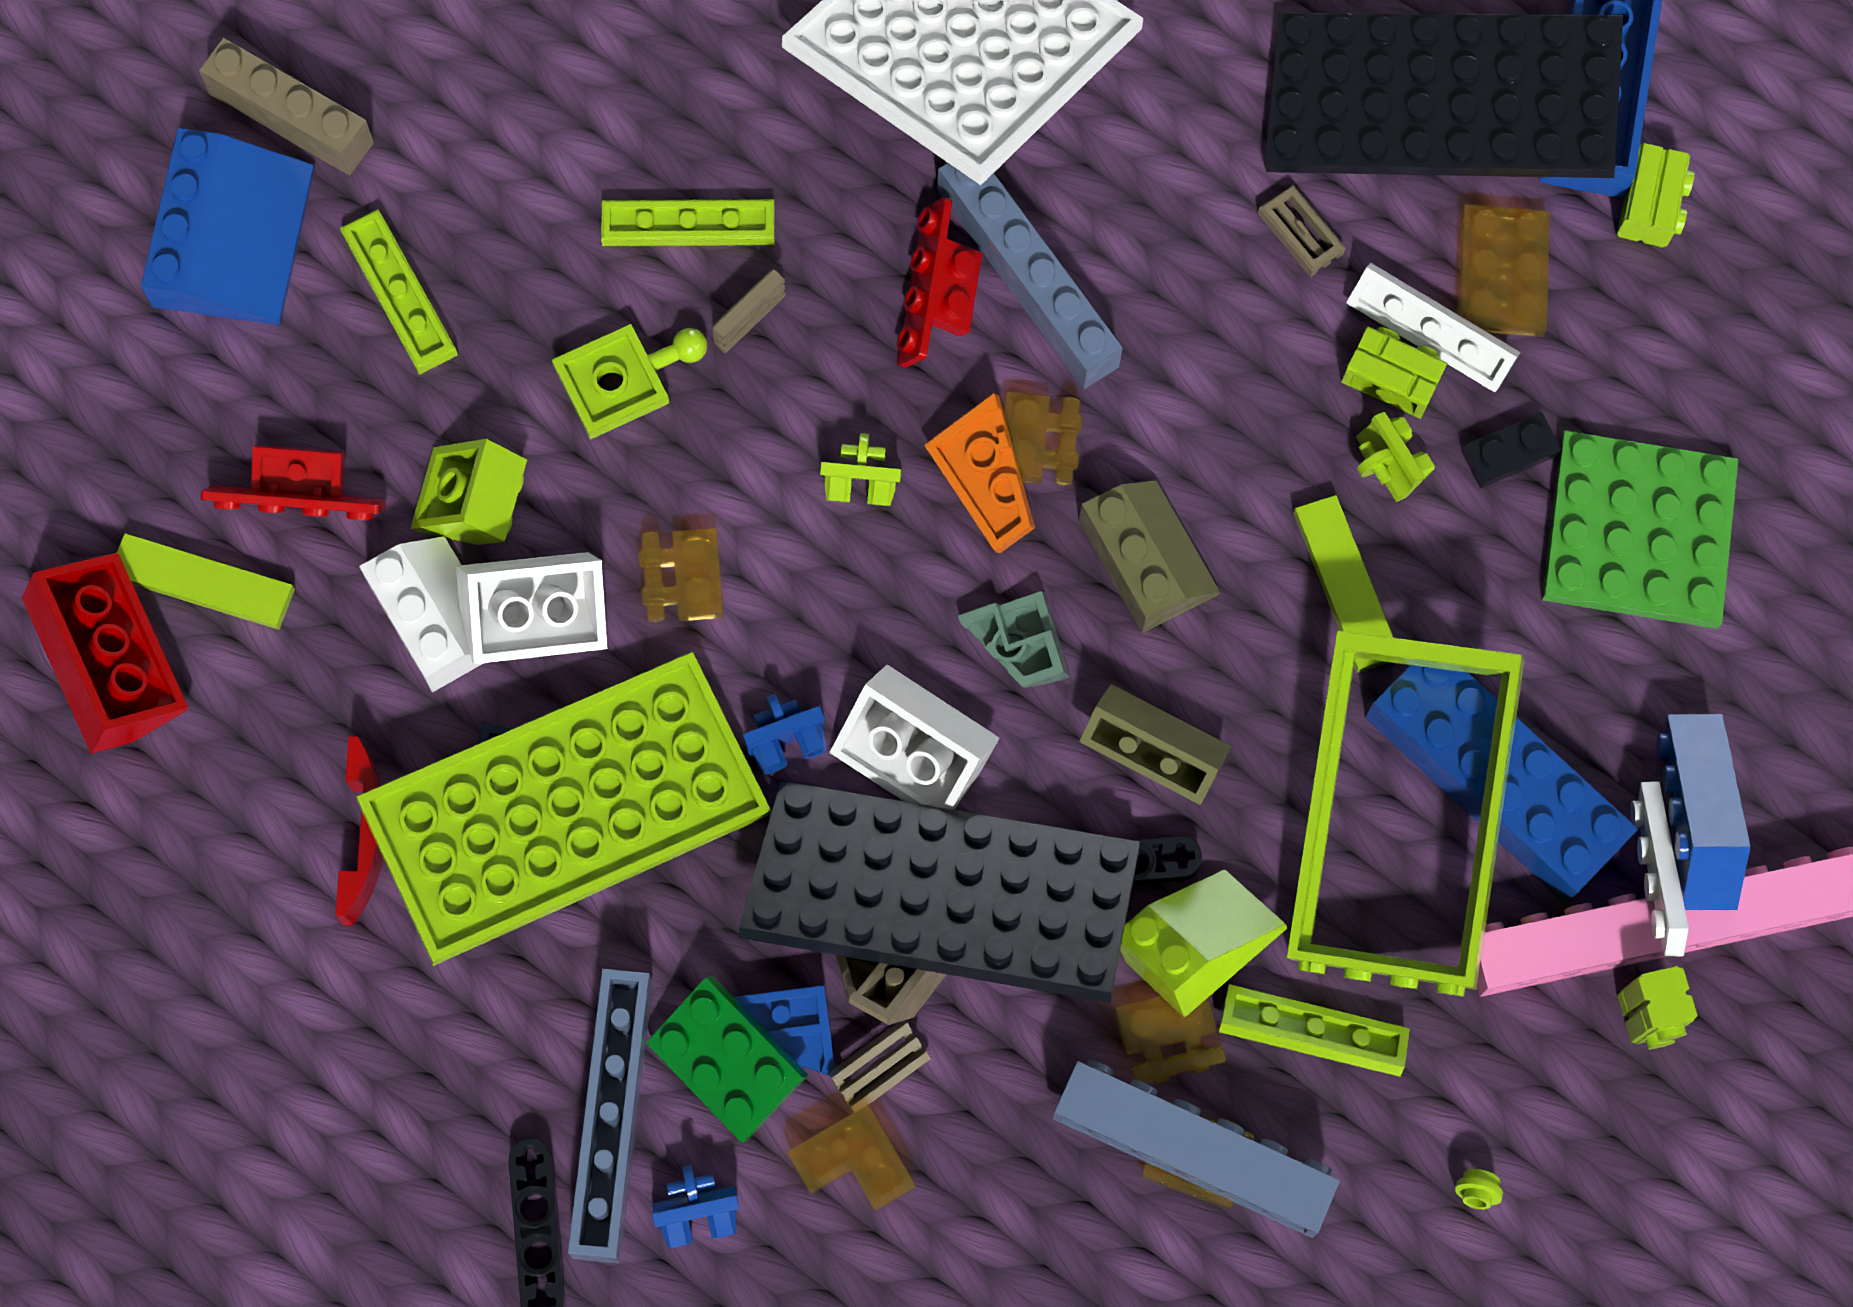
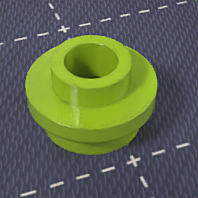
[1455,1169,1503,1210]

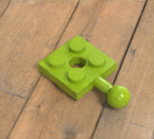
[552,324,707,440]

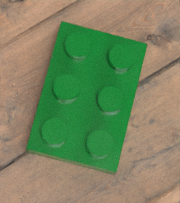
[646,975,809,1143]

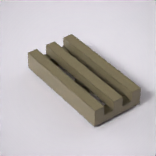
[1257,184,1346,277]
[712,269,786,354]
[827,1020,931,1114]

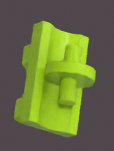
[1356,412,1435,502]
[820,433,902,506]

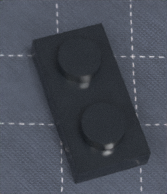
[1461,413,1562,489]

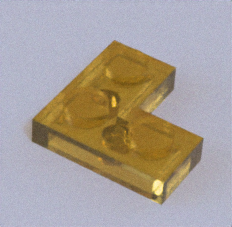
[787,1104,916,1212]

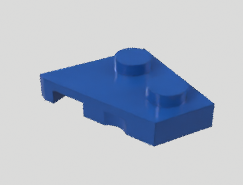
[734,985,835,1075]

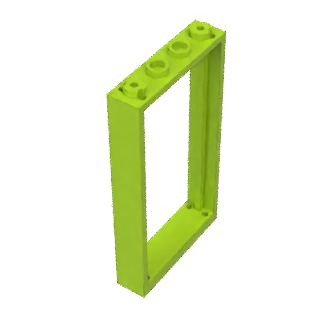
[1287,631,1524,997]

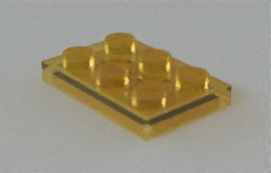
[1458,204,1550,337]

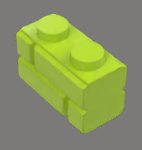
[1616,143,1695,248]
[1341,326,1448,419]
[1617,966,1698,1050]

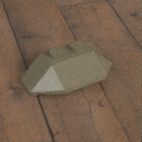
[836,955,947,1025]

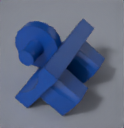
[743,694,826,775]
[652,1164,739,1249]

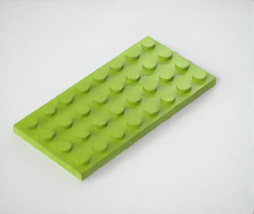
[357,652,771,966]

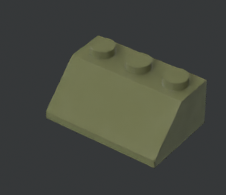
[1079,480,1220,633]

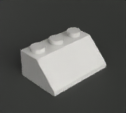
[359,536,483,692]
[456,552,607,664]
[830,665,999,810]

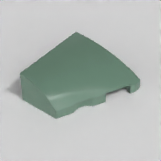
[958,591,1071,688]

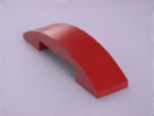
[335,736,383,926]

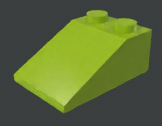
[1120,870,1287,1018]

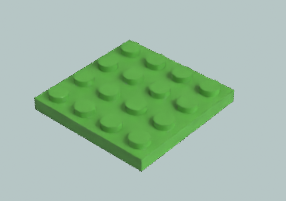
[1542,431,1738,629]

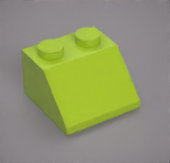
[410,439,527,545]

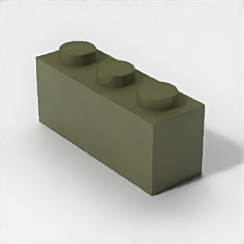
[1079,684,1232,805]

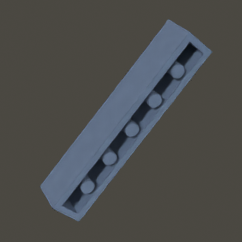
[937,163,1123,390]
[568,969,653,1264]
[1052,1060,1340,1238]

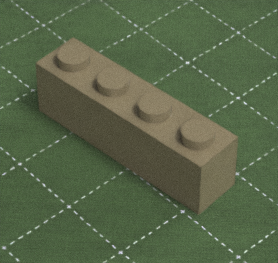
[199,38,374,176]

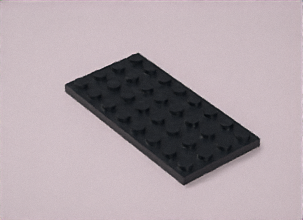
[1265,13,1623,178]
[739,781,1140,1003]

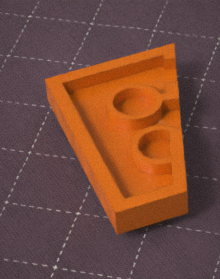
[924,393,1035,553]

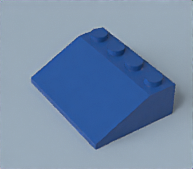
[141,128,315,325]

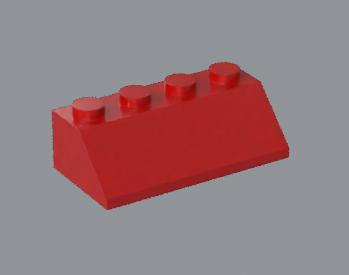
[21,553,189,754]

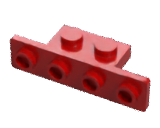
[897,197,983,368]
[201,445,386,520]

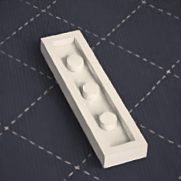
[1346,263,1520,392]
[1630,781,1689,957]

